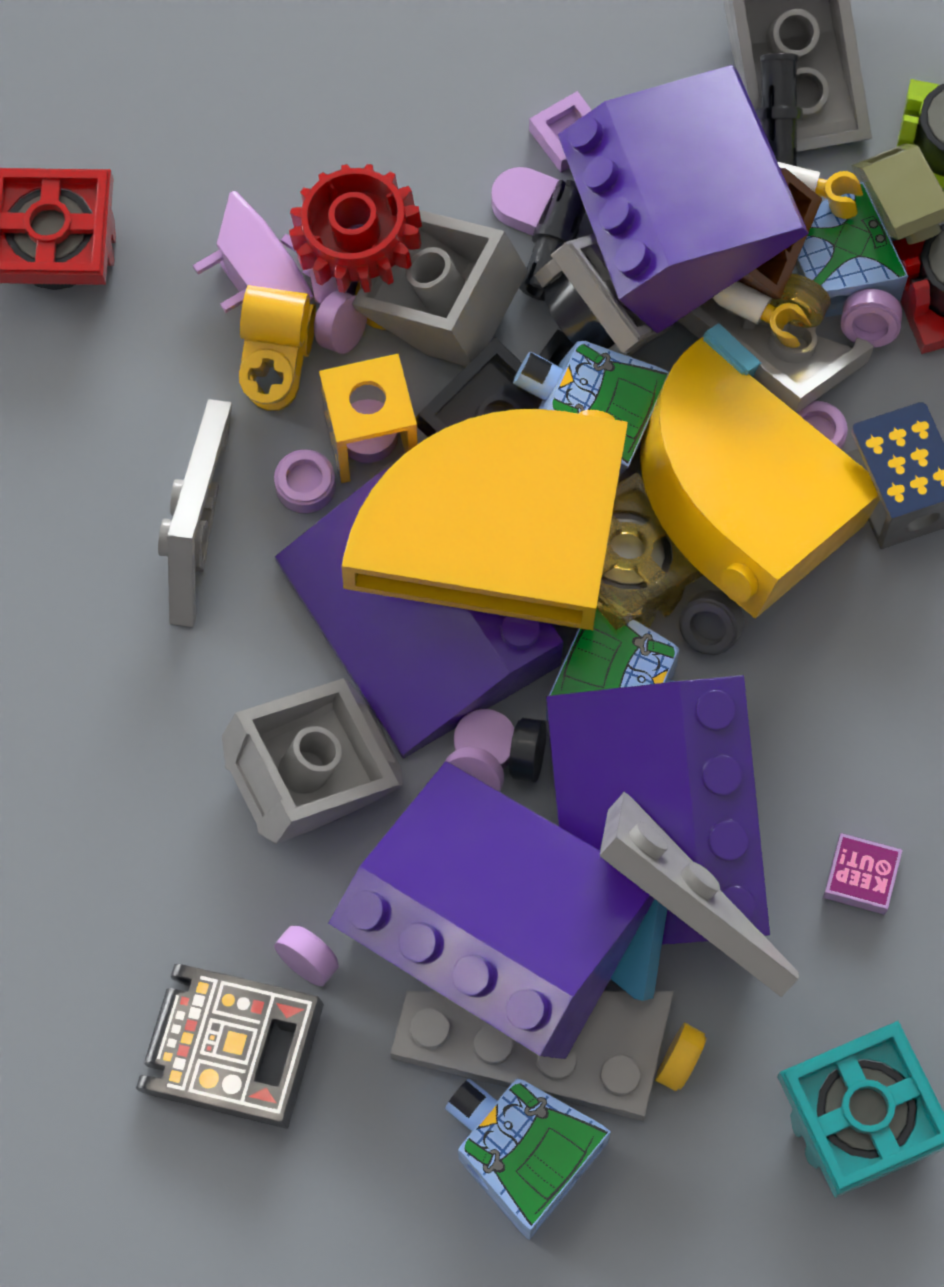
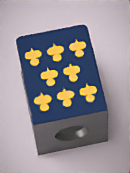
[846,402,944,549]

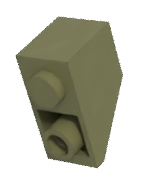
[851,143,944,244]

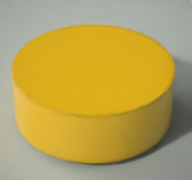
[655,1022,707,1091]

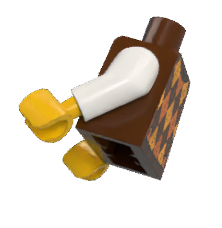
[712,162,863,348]

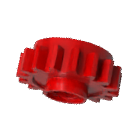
[289,164,422,293]

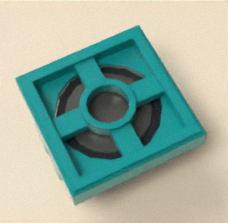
[777,1020,944,1198]

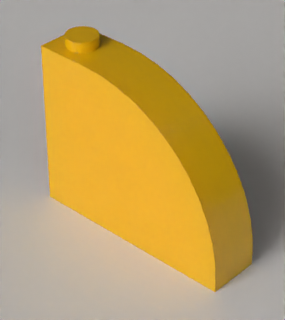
[640,337,880,619]
[342,409,628,631]

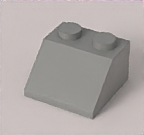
[352,210,528,366]

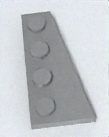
[391,991,674,1121]

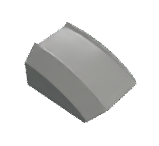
[222,678,403,844]

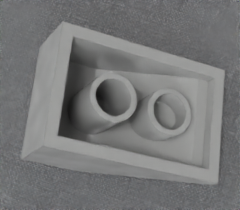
[723,0,872,152]

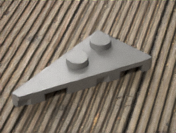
[678,299,874,413]
[158,399,232,627]
[599,792,799,998]

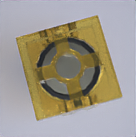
[597,472,703,630]

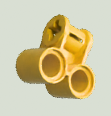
[239,285,316,411]

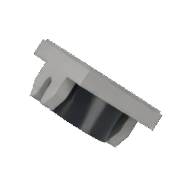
[534,233,675,357]

